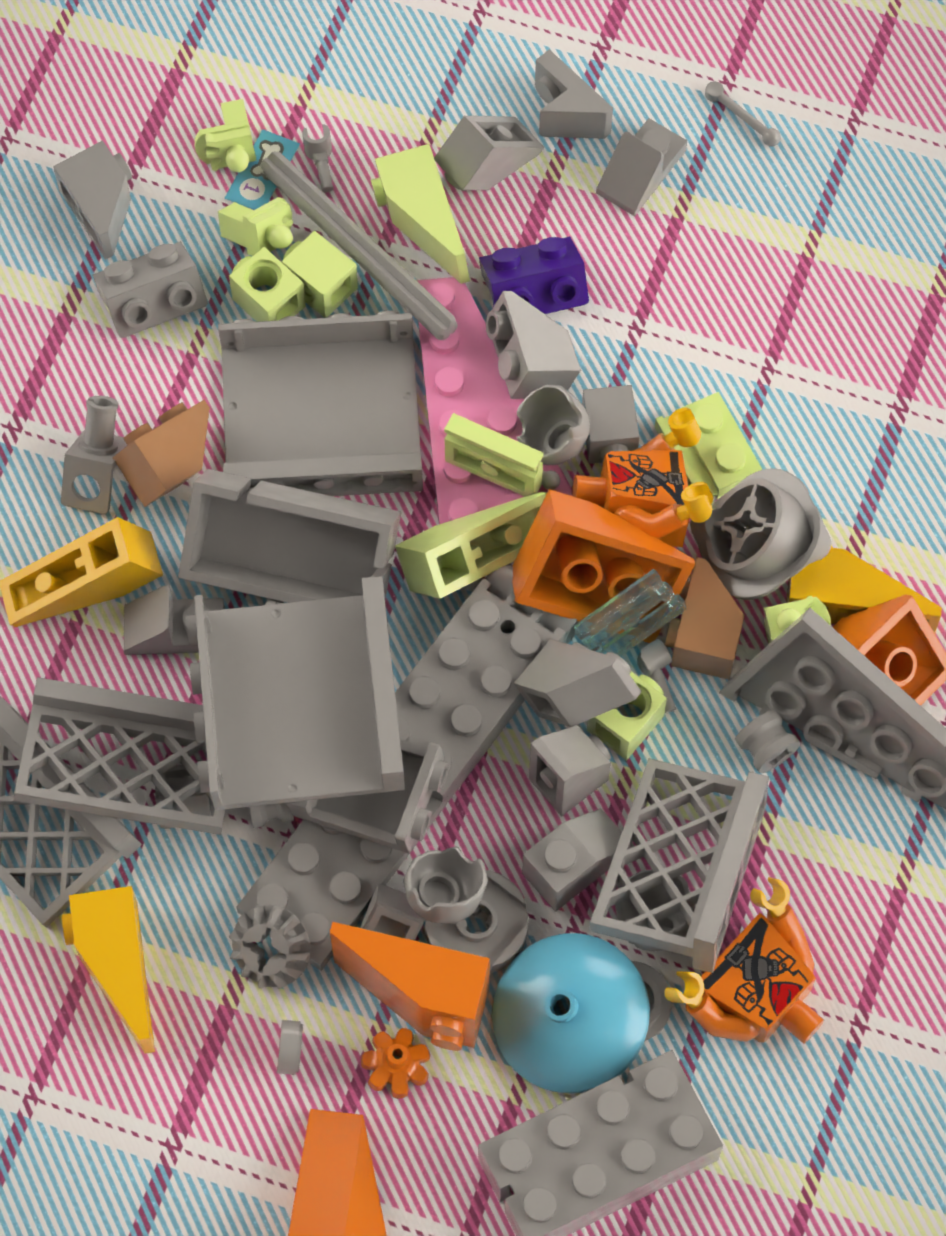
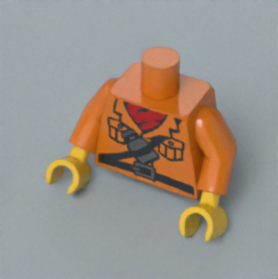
[572,408,714,547]
[665,877,824,1044]

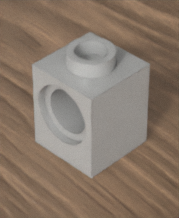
[582,385,639,464]

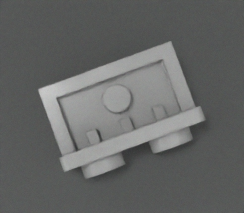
[92,241,208,338]

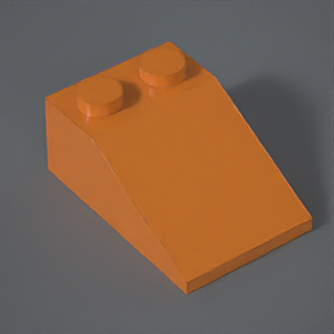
[512,489,695,643]
[330,922,490,1051]

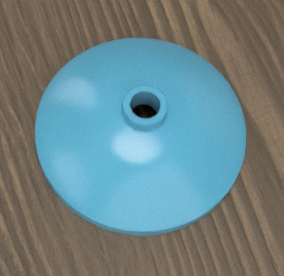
[492,933,650,1094]

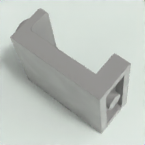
[286,739,449,854]

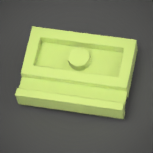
[655,392,763,498]
[444,413,544,497]

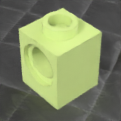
[281,230,358,318]
[229,247,306,322]
[587,672,667,761]

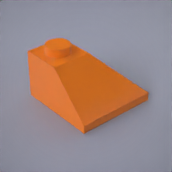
[833,594,946,706]

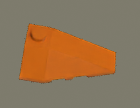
[288,1109,387,1236]

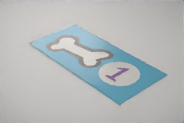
[224,129,300,210]

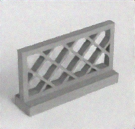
[13,677,225,835]
[0,696,142,928]
[590,758,769,973]

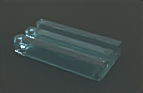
[574,569,687,656]

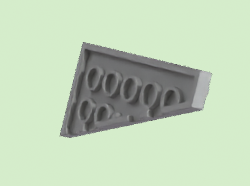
[719,608,946,809]

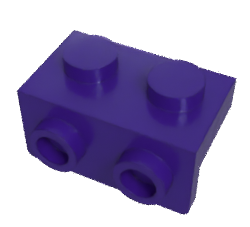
[479,236,589,314]

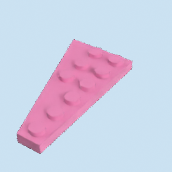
[416,277,572,524]

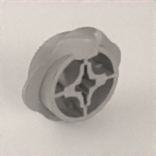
[690,468,831,600]

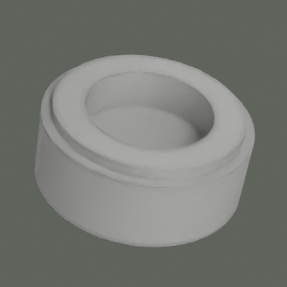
[277,1020,303,1075]

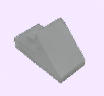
[535,49,613,139]
[596,118,688,216]
[123,585,225,655]

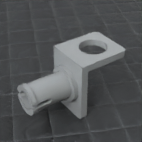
[61,396,127,514]

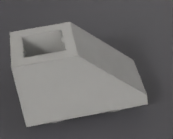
[486,291,581,399]
[514,639,641,727]

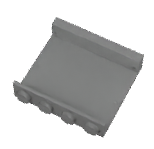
[218,311,423,496]
[186,576,405,810]

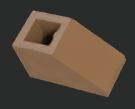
[112,399,210,507]
[665,557,745,680]

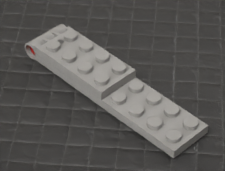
[236,564,582,971]

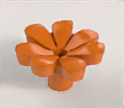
[361,1028,431,1099]

